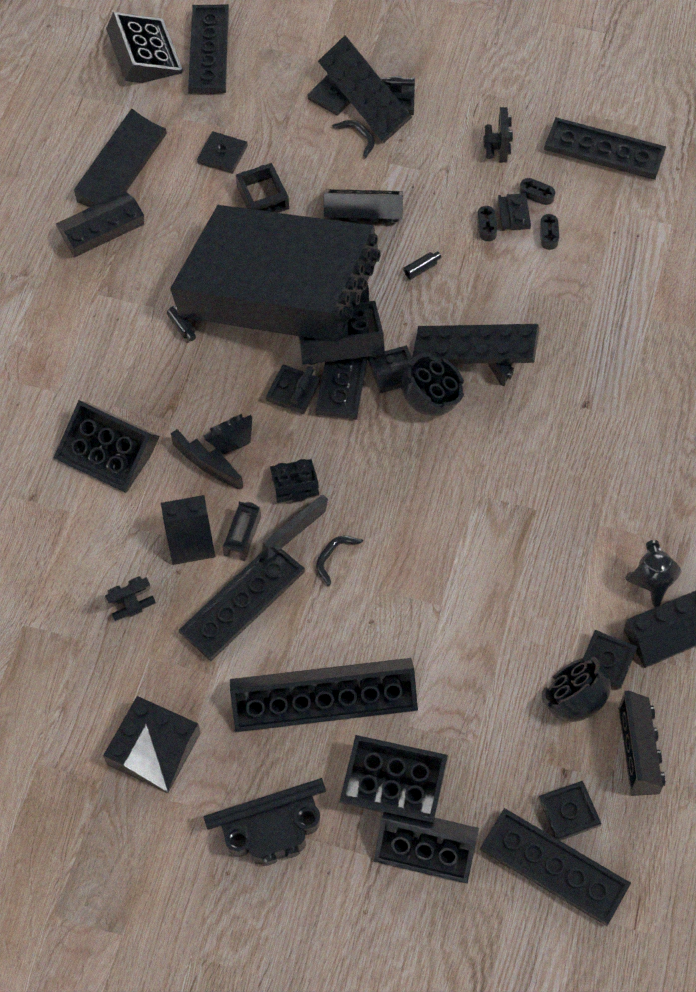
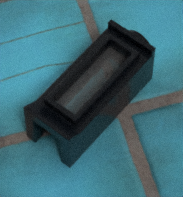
[223,501,261,561]

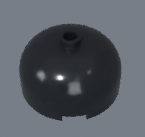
[401,353,464,416]
[541,657,611,722]

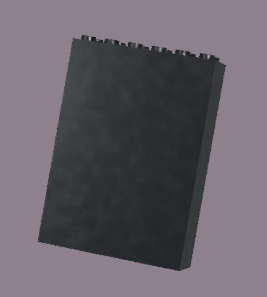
[170,205,381,343]

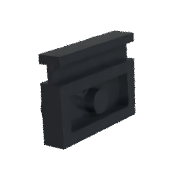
[498,193,531,231]

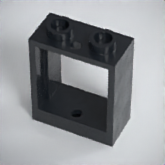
[236,163,290,213]

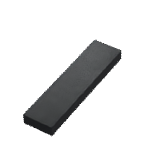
[261,495,328,560]

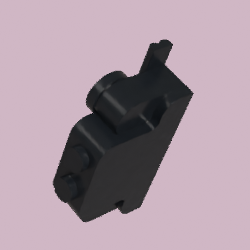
[203,778,326,866]

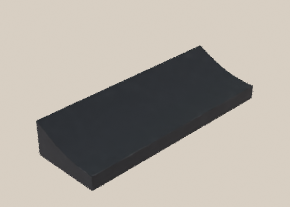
[74,108,167,207]

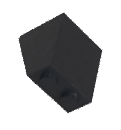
[161,495,216,565]

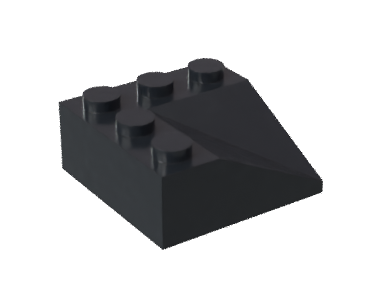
[103,696,201,793]

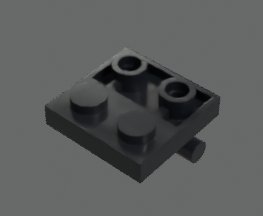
[380,76,415,115]
[483,107,513,163]
[368,345,412,393]
[266,364,321,414]
[270,459,319,503]
[105,576,156,621]

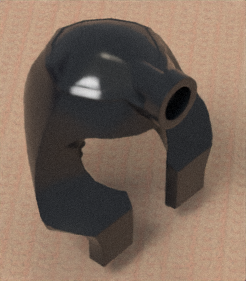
[625,540,682,607]

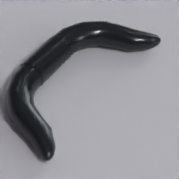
[332,120,375,158]
[316,535,364,587]

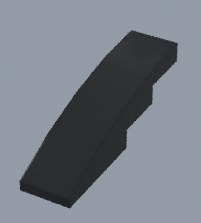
[171,429,243,490]

